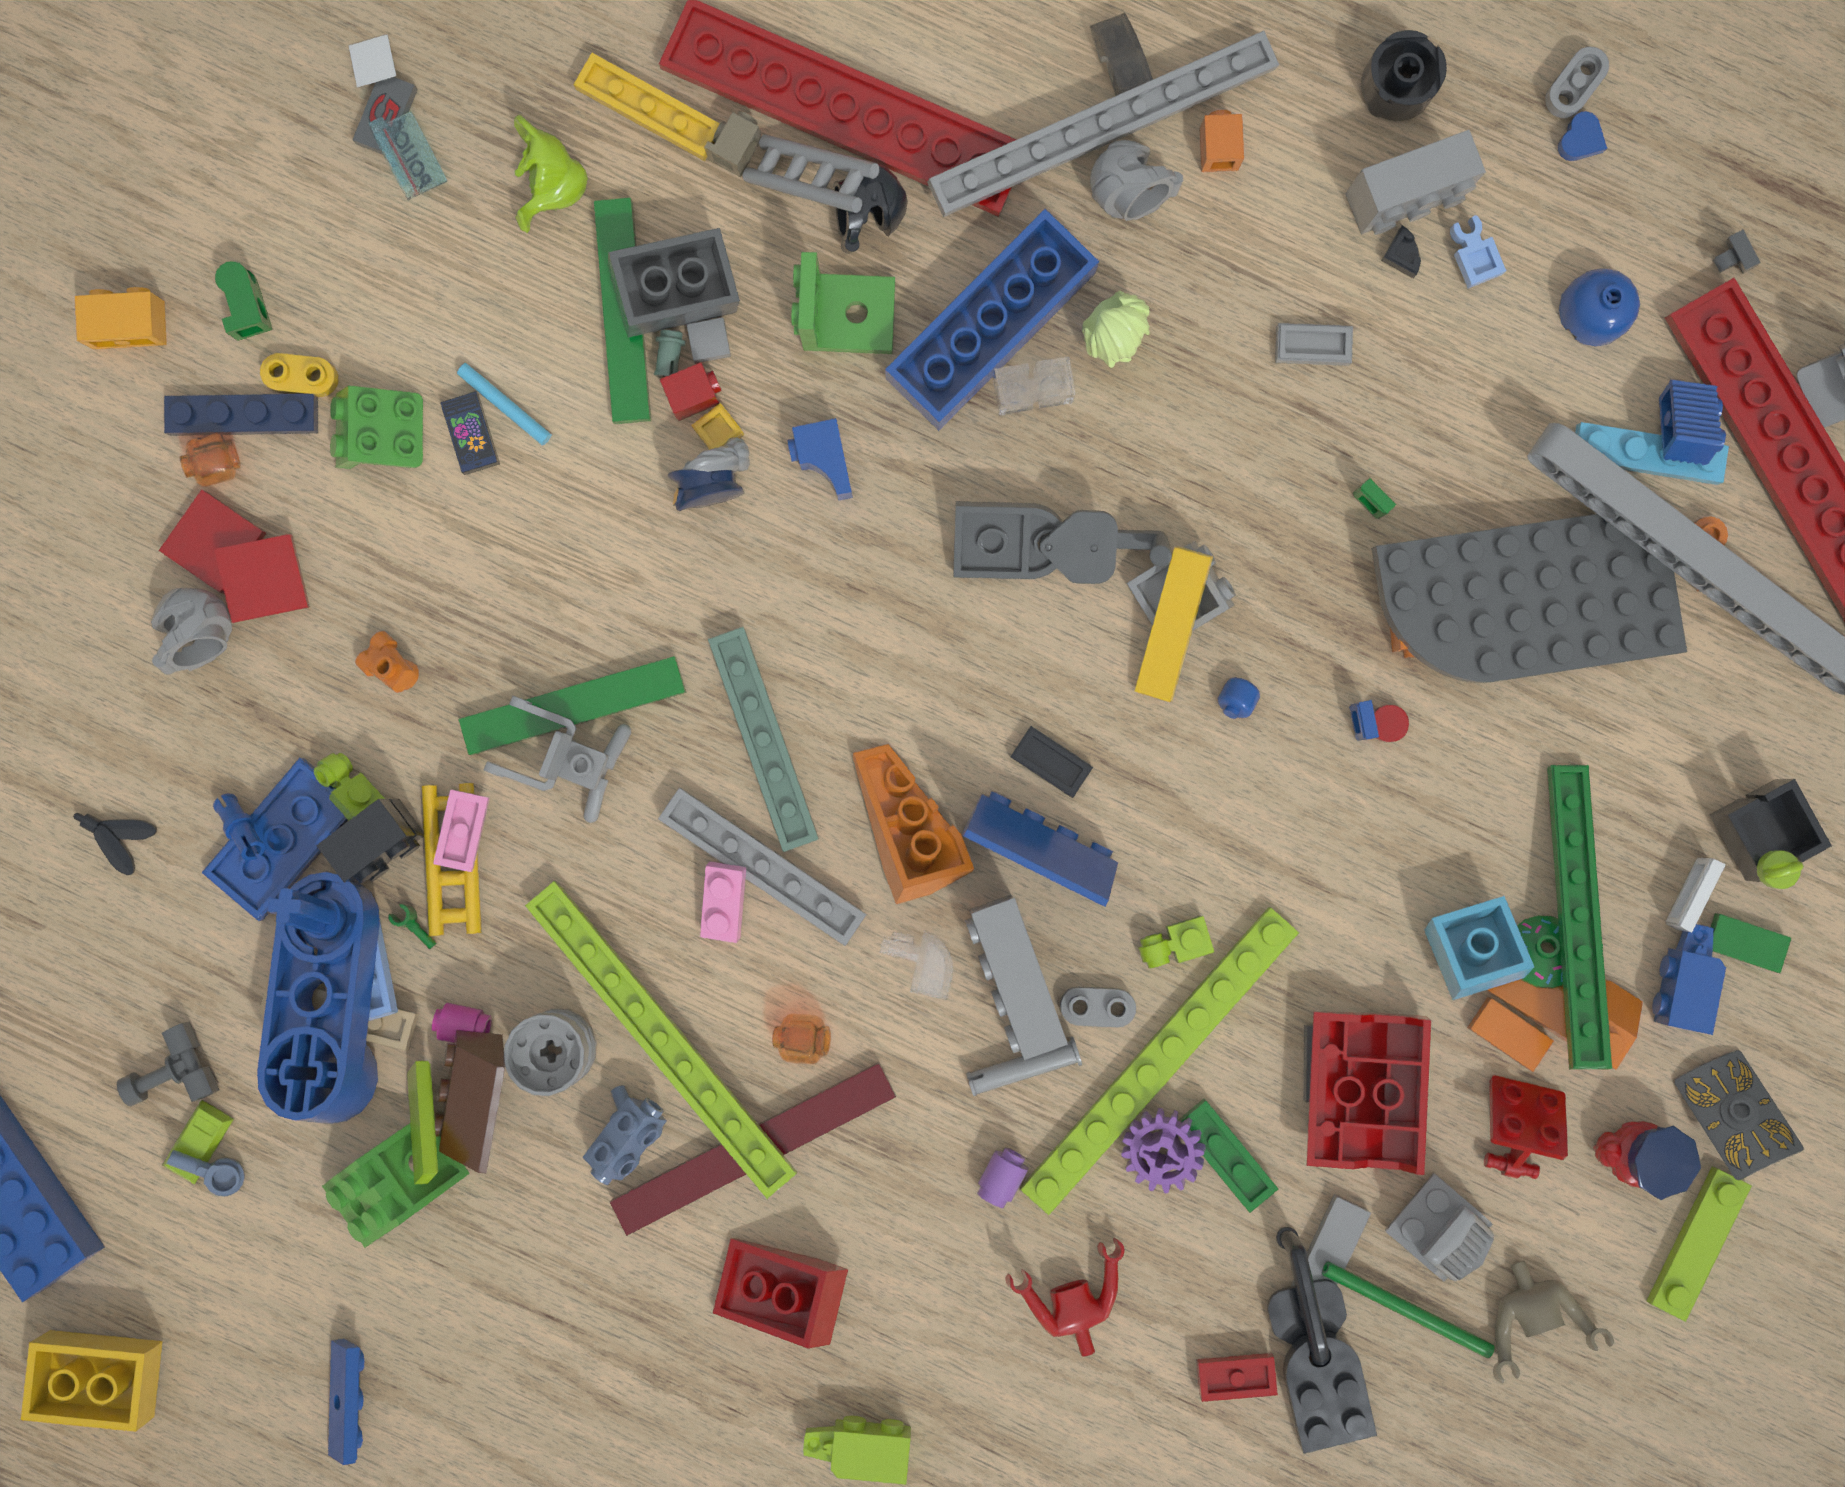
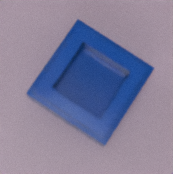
[1349,700,1379,741]

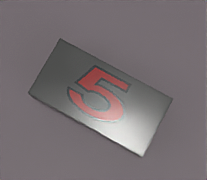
[353,77,418,157]

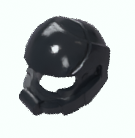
[833,164,908,254]

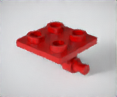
[1484,1075,1568,1179]

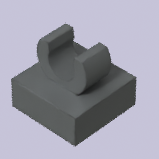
[1713,229,1761,274]

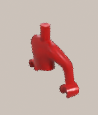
[1005,1238,1125,1357]

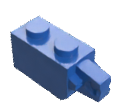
[1652,924,1726,1035]

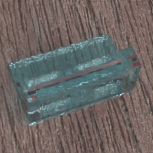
[369,111,448,201]

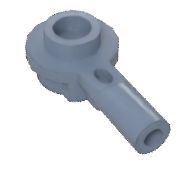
[166,1150,245,1197]

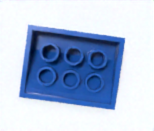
[961,791,1118,907]

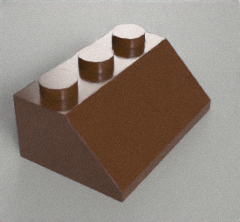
[434,1030,505,1174]

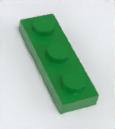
[1178,1099,1279,1213]

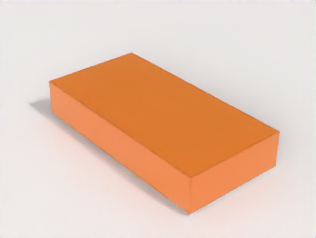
[1467,997,1554,1072]

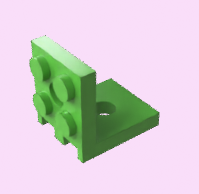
[791,252,895,354]
[322,1123,470,1248]

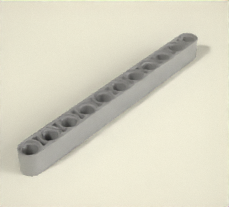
[1527,423,1845,696]

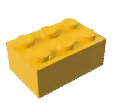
[21,1330,163,1432]

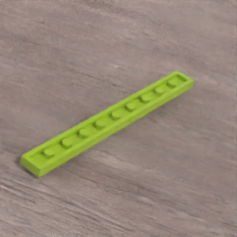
[525,881,797,1199]
[1020,907,1299,1215]

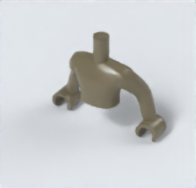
[1493,1261,1614,1383]

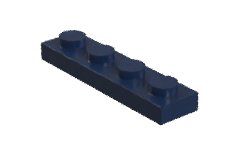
[164,394,318,436]

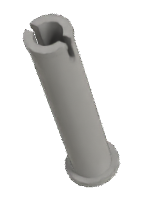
[966,1036,1082,1096]

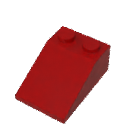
[713,1238,848,1349]

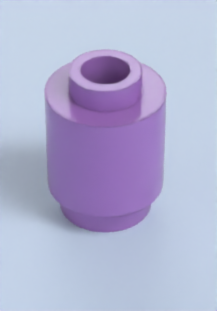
[977,1148,1028,1208]

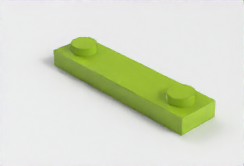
[1646,1166,1752,1322]

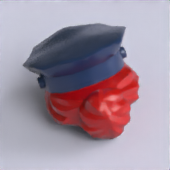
[1593,1121,1701,1200]

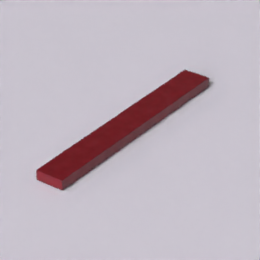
[610,1062,896,1236]

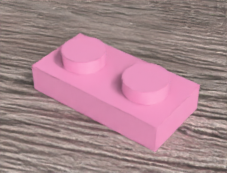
[433,790,490,872]
[700,862,746,943]

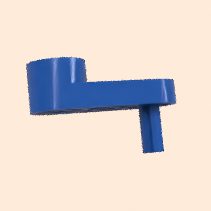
[257,872,380,1124]

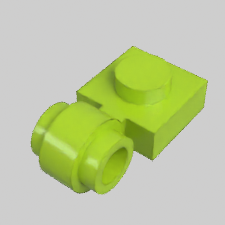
[314,753,385,820]
[1138,916,1215,968]

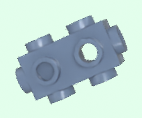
[582,1086,667,1185]

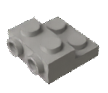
[1127,541,1236,631]

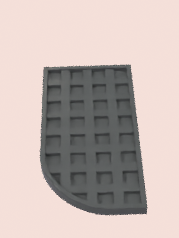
[1371,514,1687,683]

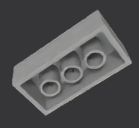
[965,894,1068,1060]

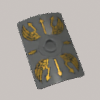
[1674,1050,1804,1180]

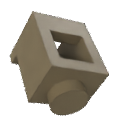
[704,111,761,178]

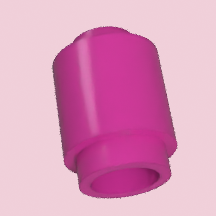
[432,1003,492,1043]

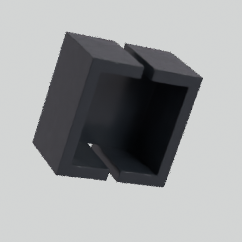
[1710,779,1832,882]
[316,799,424,883]

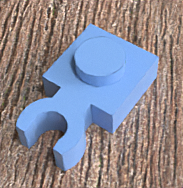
[1450,215,1506,289]

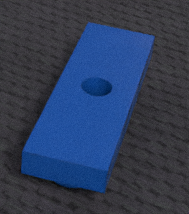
[328,1338,365,1465]

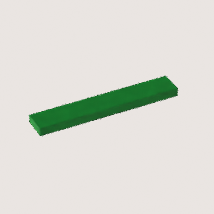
[594,198,651,424]
[458,656,687,756]

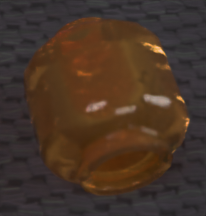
[179,433,241,487]
[772,1013,831,1065]

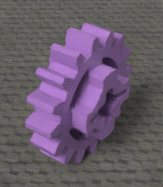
[1121,1108,1206,1193]

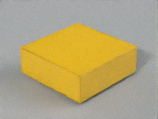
[691,403,744,450]

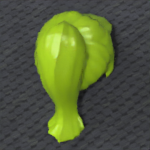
[514,115,588,233]

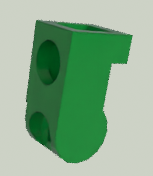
[215,261,273,341]

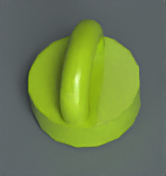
[1757,850,1804,889]

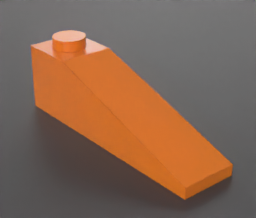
[852,744,974,904]

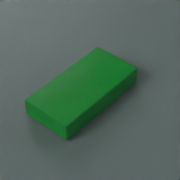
[1711,913,1792,974]

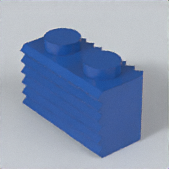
[1659,379,1726,466]

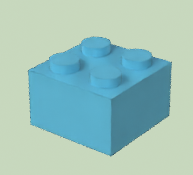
[1424,896,1534,1000]

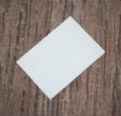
[349,34,396,87]

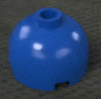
[1559,268,1640,347]

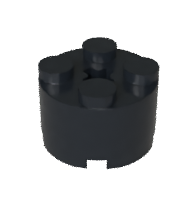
[1361,30,1447,121]

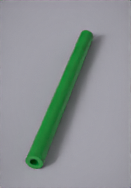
[1322,1261,1495,1359]

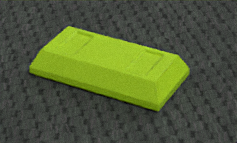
[162,1100,234,1184]

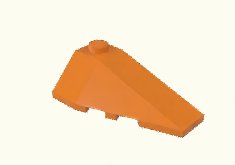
[1486,979,1643,1070]

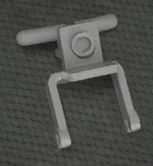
[484,696,631,823]

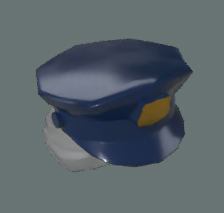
[668,437,750,511]

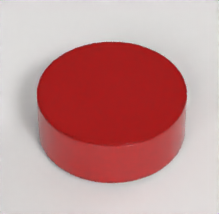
[1374,705,1409,743]

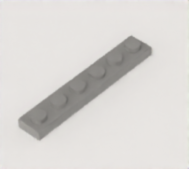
[658,788,867,946]

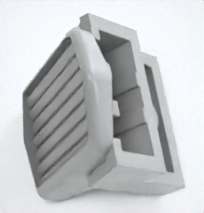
[1797,343,1845,427]
[1385,1173,1494,1282]

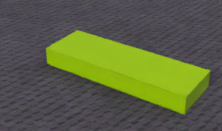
[407,1061,438,1185]

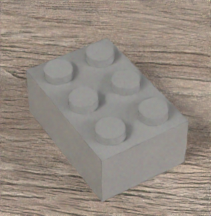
[1345,130,1486,235]

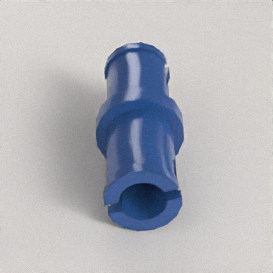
[213,793,266,861]

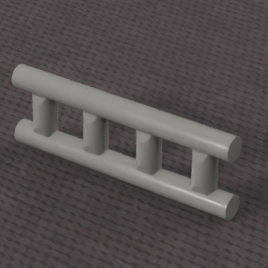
[743,134,879,213]

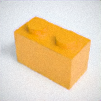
[75,287,167,350]

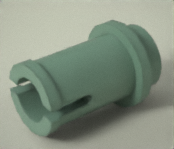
[654,330,686,378]

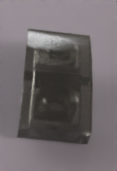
[1090,13,1153,96]

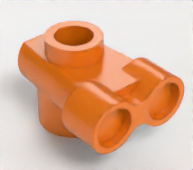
[355,631,419,693]

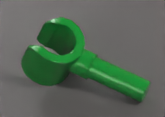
[388,904,437,950]

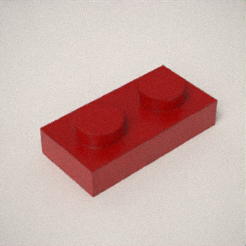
[1196,1353,1278,1402]

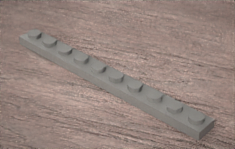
[927,31,1279,217]

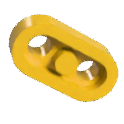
[260,353,339,397]

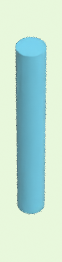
[457,363,552,446]

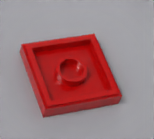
[158,489,267,594]
[214,534,310,623]

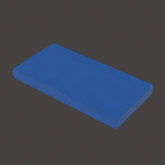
[202,758,348,921]

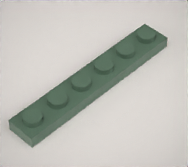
[708,627,819,852]

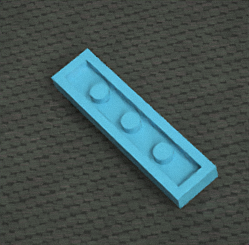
[1575,422,1729,485]

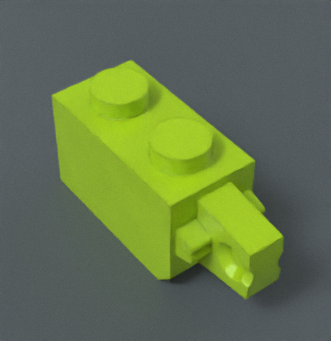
[803,1415,911,1485]

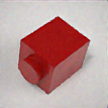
[659,362,722,422]

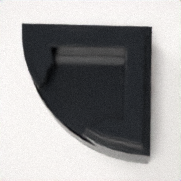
[1381,225,1421,279]

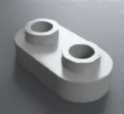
[1545,47,1609,118]
[1060,986,1136,1028]

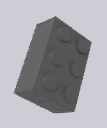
[608,228,740,338]

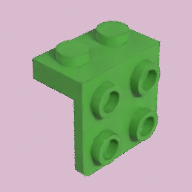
[330,385,423,469]

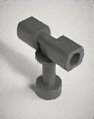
[117,1022,219,1107]

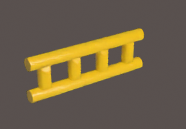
[421,783,482,936]

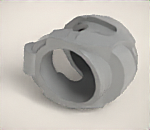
[1090,140,1183,221]
[151,588,232,675]

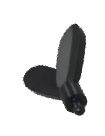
[73,813,157,875]

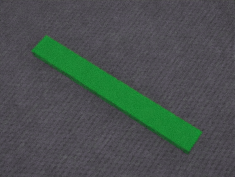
[1547,765,1612,1070]

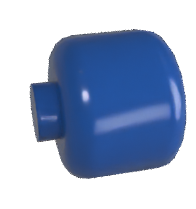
[1218,677,1260,719]

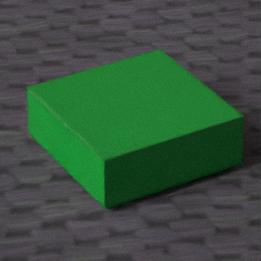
[1352,478,1397,519]

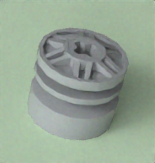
[504,1009,597,1096]

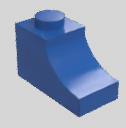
[787,418,853,501]

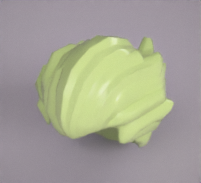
[1082,291,1150,368]

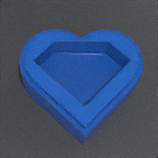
[1558,111,1607,161]

